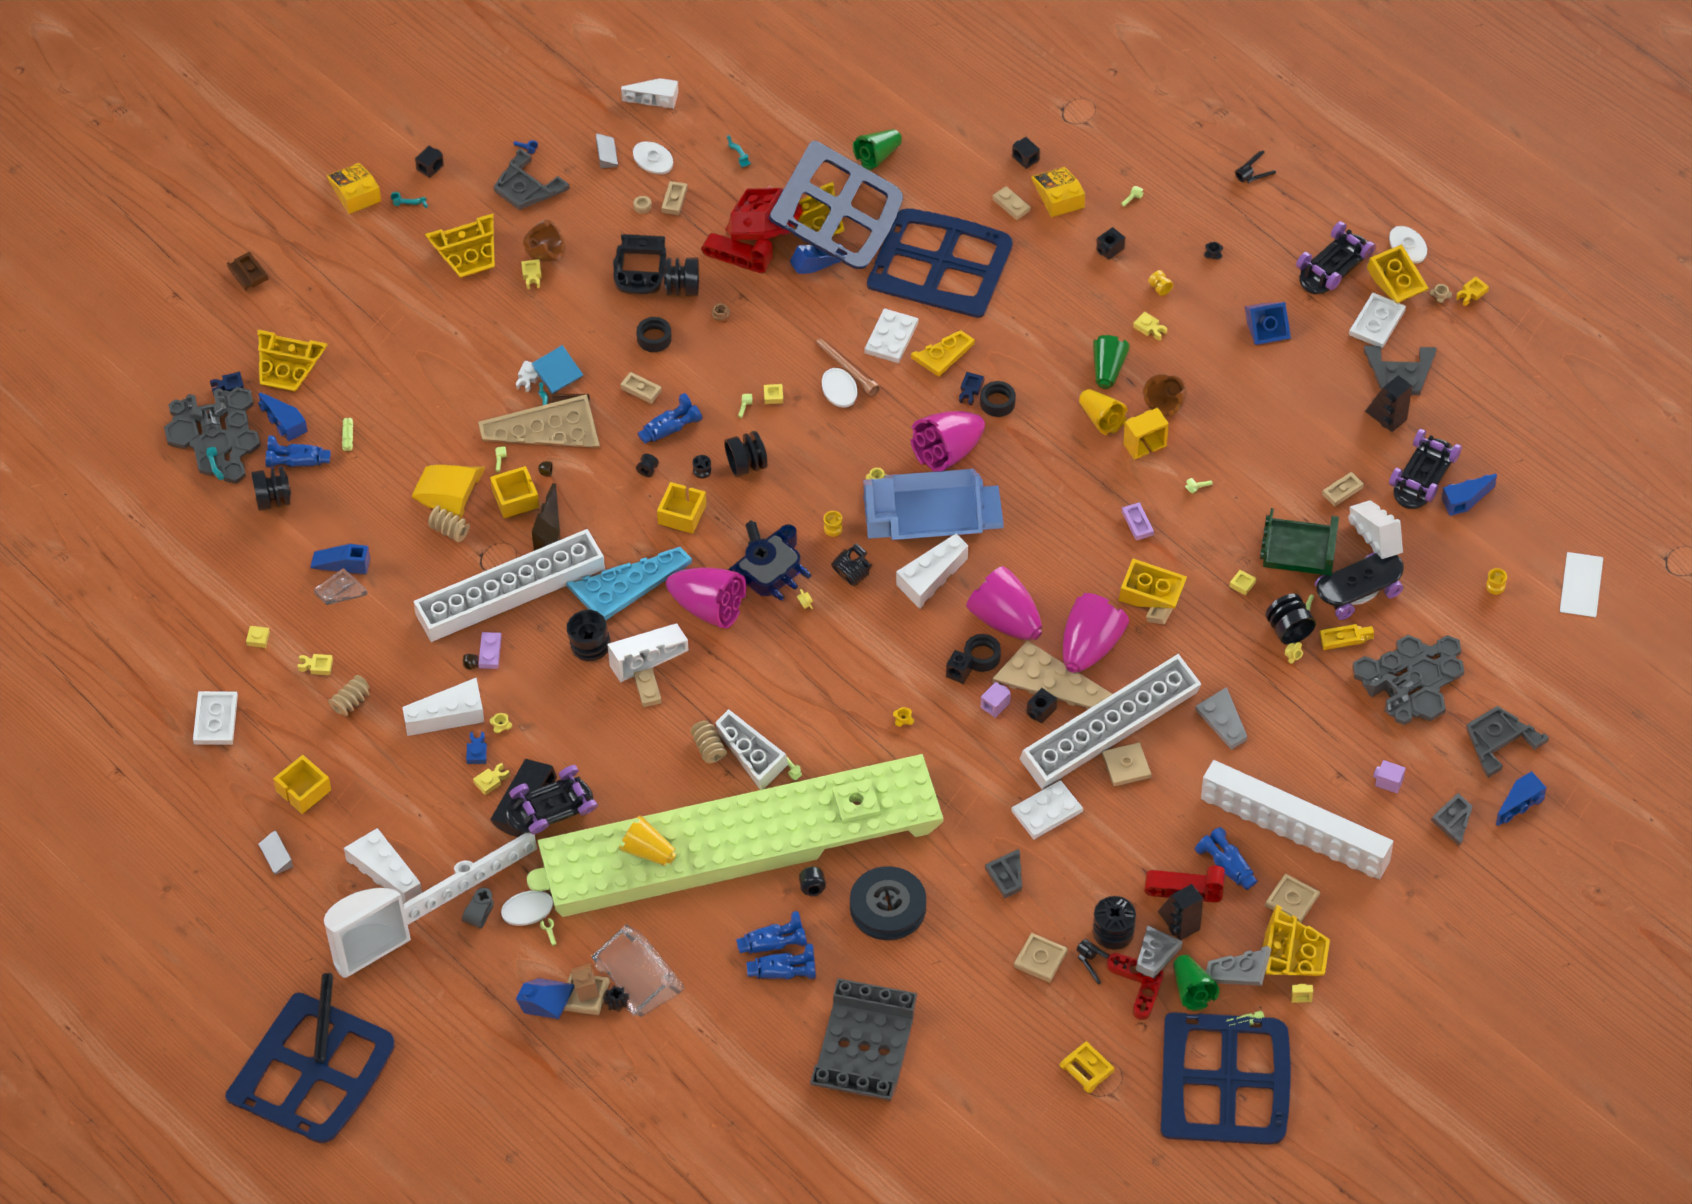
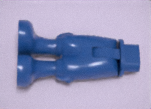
[637,393,703,444]
[265,436,331,468]
[1194,827,1258,890]
[736,911,807,954]
[747,943,816,979]

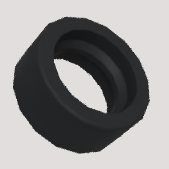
[637,317,672,352]
[980,381,1016,417]
[964,634,1001,672]

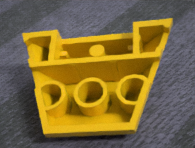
[793,181,844,236]
[425,213,495,278]
[257,329,328,392]
[412,465,485,520]
[1263,904,1330,976]

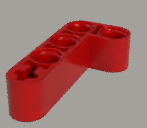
[701,233,773,274]
[1144,865,1225,903]

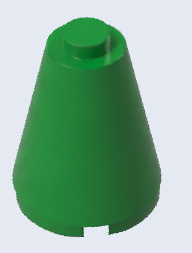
[853,129,902,170]
[1093,335,1130,389]
[1173,955,1220,1011]

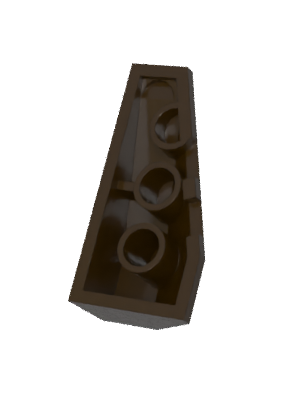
[532,483,561,551]

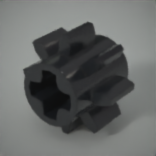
[604,985,629,1012]

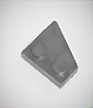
[1431,793,1473,846]

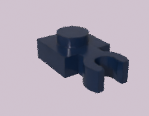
[210,372,244,395]
[959,372,985,406]

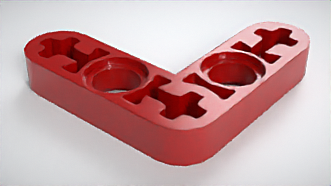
[1106,953,1164,1020]

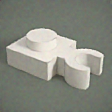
[516,361,539,392]

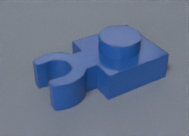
[466,732,487,764]

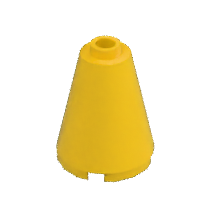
[1079,389,1128,435]
[619,815,677,866]

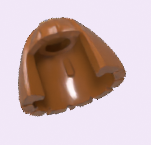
[523,219,564,261]
[1143,374,1186,416]

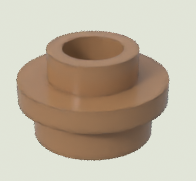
[711,303,730,321]

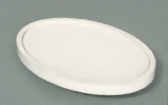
[633,141,673,174]
[1389,226,1427,263]
[822,368,857,408]
[501,891,553,926]

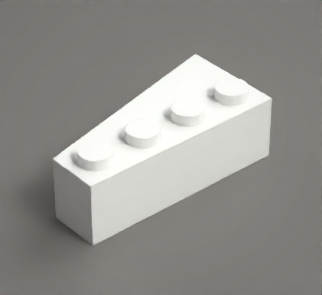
[1348,500,1403,559]
[896,533,968,609]
[608,623,689,683]
[402,678,484,736]
[715,709,788,790]
[344,828,422,904]

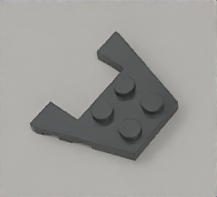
[494,148,570,210]
[1364,346,1437,395]
[1466,706,1549,778]

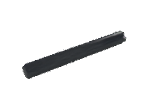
[314,973,333,1063]

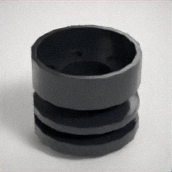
[664,258,699,296]
[724,430,768,477]
[251,466,291,511]
[1265,594,1316,645]
[567,610,611,661]
[1093,896,1136,950]

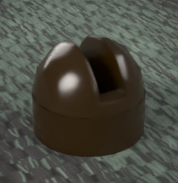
[538,461,553,476]
[463,654,478,670]

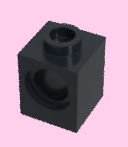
[1012,137,1040,169]
[415,146,444,178]
[1096,227,1125,260]
[946,650,972,684]
[1027,688,1057,723]

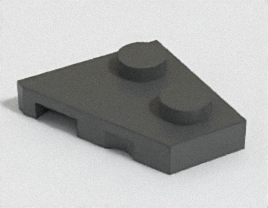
[985,849,1022,899]

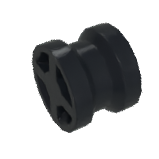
[636,454,659,477]
[692,455,711,479]

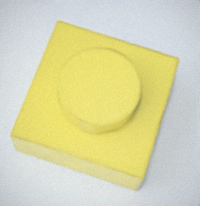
[764,384,783,404]
[1229,570,1256,595]
[246,626,270,648]
[1291,984,1313,1003]

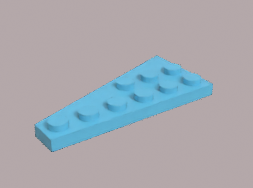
[566,547,692,620]

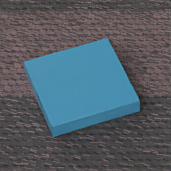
[531,345,583,394]

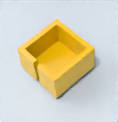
[1123,407,1169,460]
[490,466,539,518]
[657,482,706,534]
[273,755,331,814]

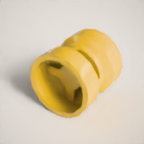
[1148,270,1173,296]
[824,511,843,537]
[1486,568,1507,595]

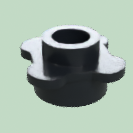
[1204,242,1223,259]

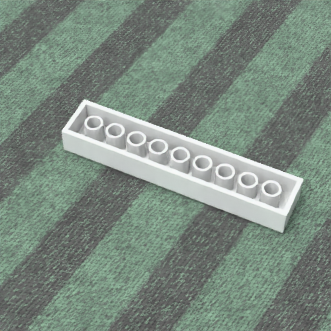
[413,529,605,642]
[1019,654,1201,790]
[1201,760,1393,880]

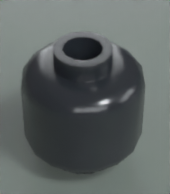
[799,867,826,896]

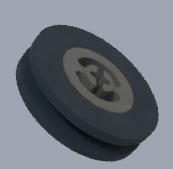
[850,866,926,940]

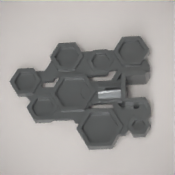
[164,387,260,484]
[1352,635,1465,725]

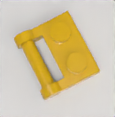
[1059,1041,1115,1093]

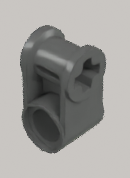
[462,888,494,929]

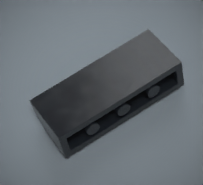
[490,759,557,837]

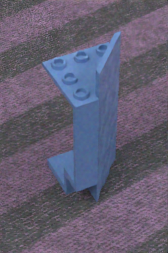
[863,469,1004,540]

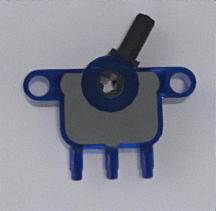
[728,520,812,601]

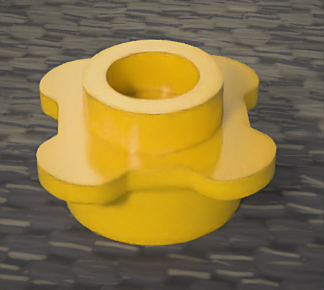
[893,707,914,727]

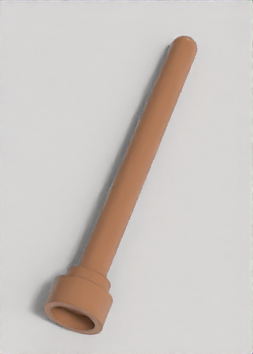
[816,338,880,397]

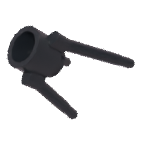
[1235,151,1276,183]
[1077,939,1126,984]

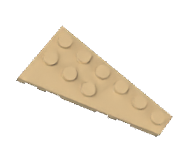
[478,394,600,448]
[992,641,1113,710]

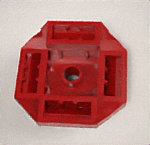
[725,186,804,240]

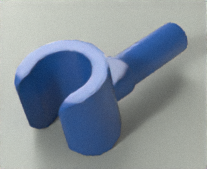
[513,140,538,154]

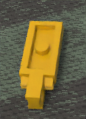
[1319,624,1374,650]

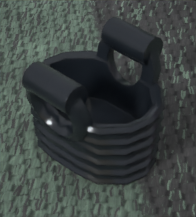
[831,543,872,587]

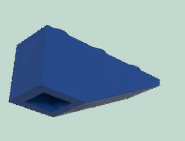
[789,244,846,274]
[258,393,308,441]
[1441,474,1497,516]
[310,544,370,574]
[1496,771,1547,826]

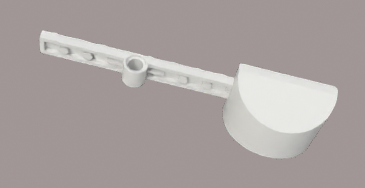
[324,833,537,978]

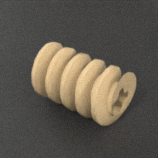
[428,505,470,542]
[328,675,370,717]
[690,720,727,764]

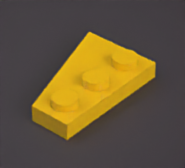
[911,330,975,377]

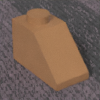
[571,963,600,1003]

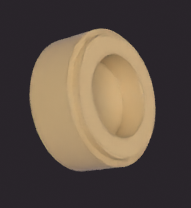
[633,196,652,214]

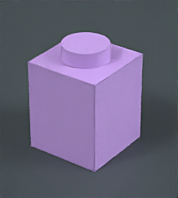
[980,682,1011,718]
[1373,760,1406,794]

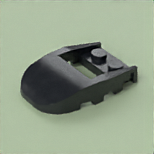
[613,234,666,294]

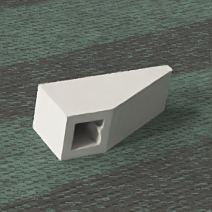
[621,78,678,109]

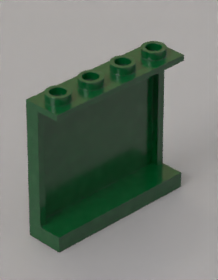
[1260,508,1339,576]

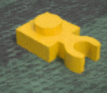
[1456,276,1489,306]

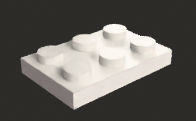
[1349,293,1406,349]
[865,308,918,363]
[193,691,238,745]
[1011,780,1083,839]

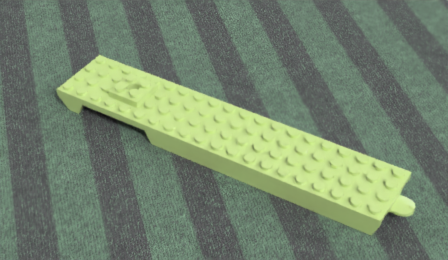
[527,754,943,917]

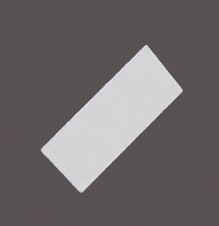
[1560,552,1603,617]

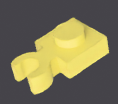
[521,259,541,289]
[1133,312,1167,341]
[297,654,333,675]
[473,763,510,796]

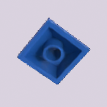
[1245,302,1291,345]
[516,978,575,1019]

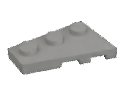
[1195,687,1247,750]
[1136,926,1183,978]
[1206,946,1271,986]

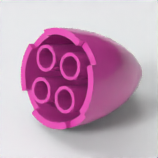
[910,411,985,472]
[966,566,1042,641]
[666,567,746,628]
[1063,593,1129,673]

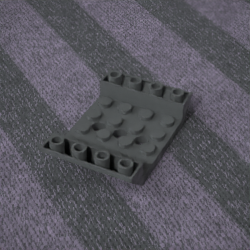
[810,978,917,1101]

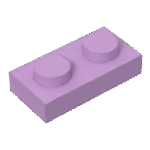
[1122,502,1154,541]
[479,632,502,669]

